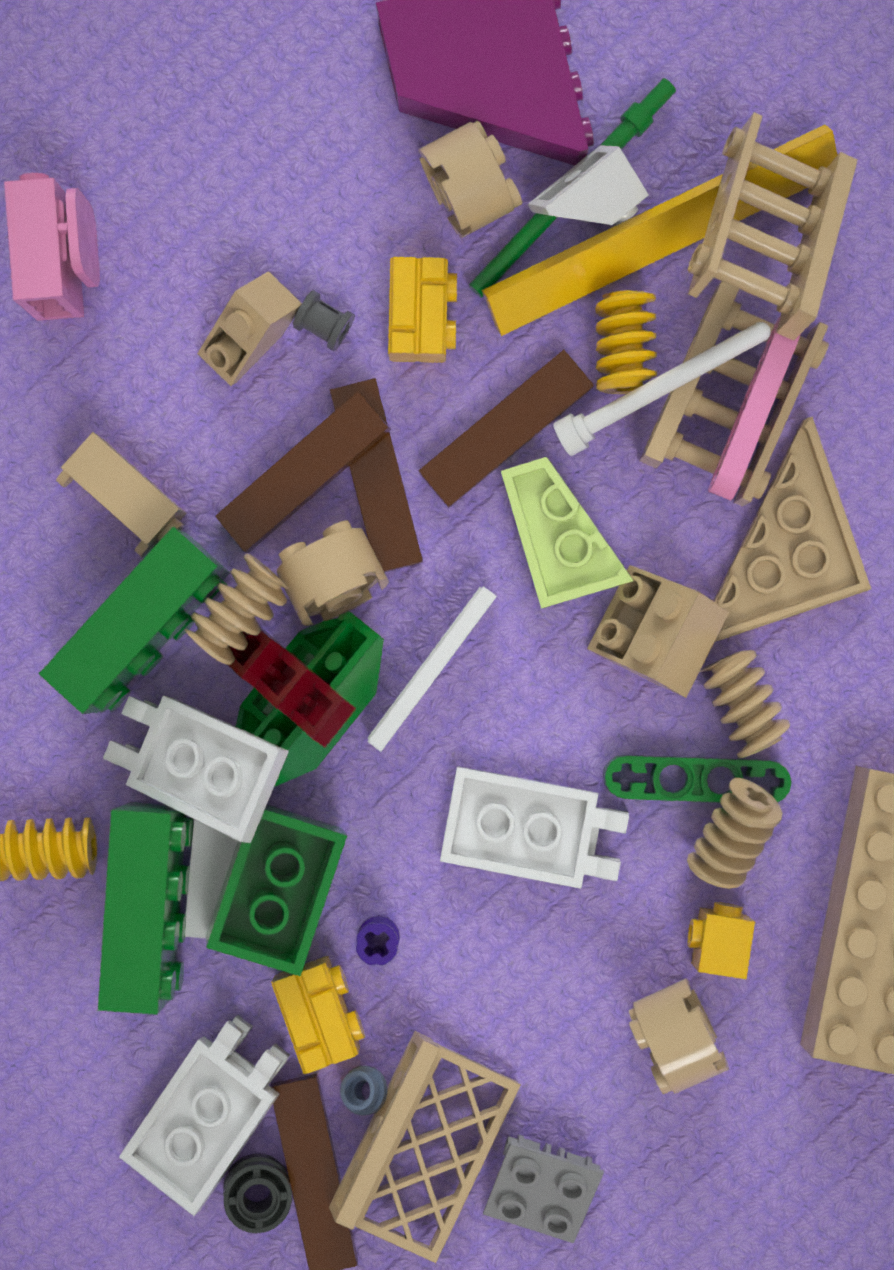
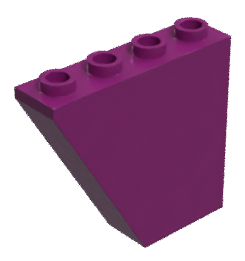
[376,0,594,166]

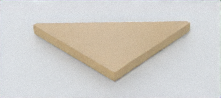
[714,417,871,642]

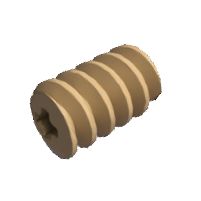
[185,554,289,665]
[700,650,790,759]
[687,778,783,889]

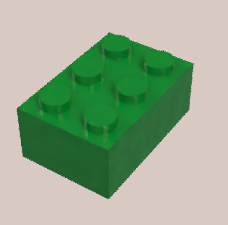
[206,804,347,976]

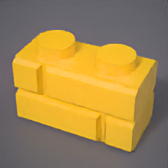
[388,257,457,363]
[271,956,365,1074]

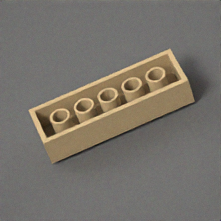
[800,766,894,1075]

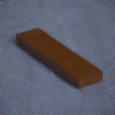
[418,350,594,509]
[330,378,423,572]
[215,391,391,553]
[270,1073,358,1270]

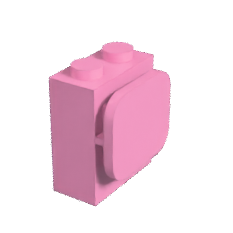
[4,173,100,321]

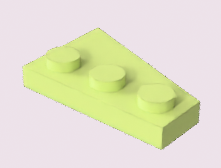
[501,457,634,608]

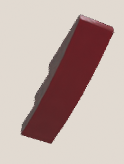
[228,627,356,748]

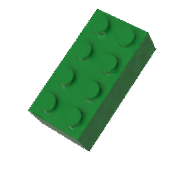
[38,526,230,714]
[97,802,194,1015]

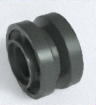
[223,1154,292,1233]

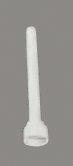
[554,322,771,456]

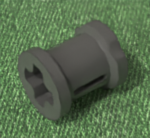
[293,290,355,352]

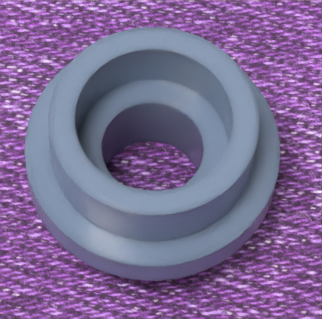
[340,1066,387,1116]

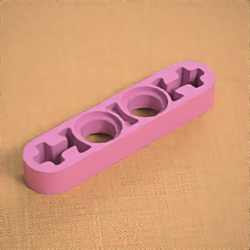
[708,317,801,501]

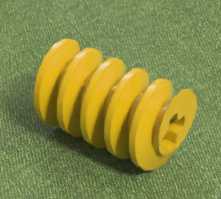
[595,290,657,394]
[0,817,97,881]

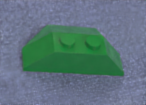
[235,611,384,787]

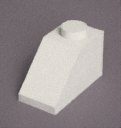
[527,145,649,225]

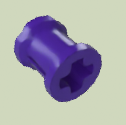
[356,915,400,966]

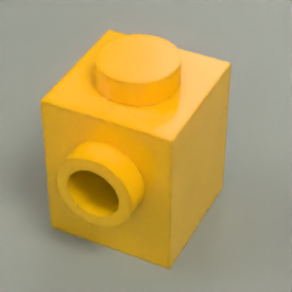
[687,902,755,979]

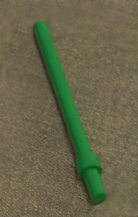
[468,78,676,298]

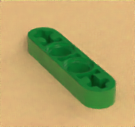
[603,755,792,802]

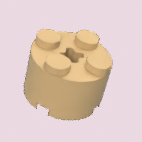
[418,121,522,238]
[276,520,389,626]
[629,978,729,1095]

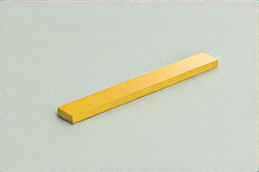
[482,124,838,336]

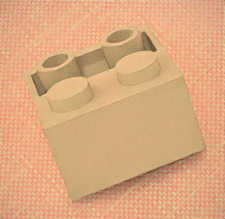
[587,565,729,698]

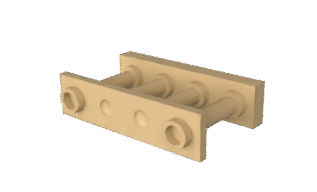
[688,112,858,341]
[639,281,829,507]

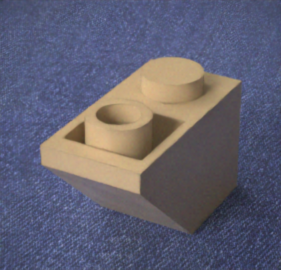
[197,271,302,386]

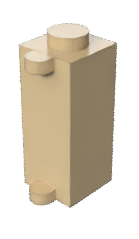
[56,432,187,557]

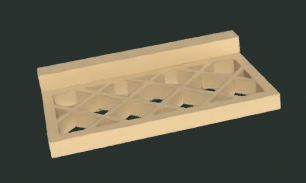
[329,1031,521,1263]

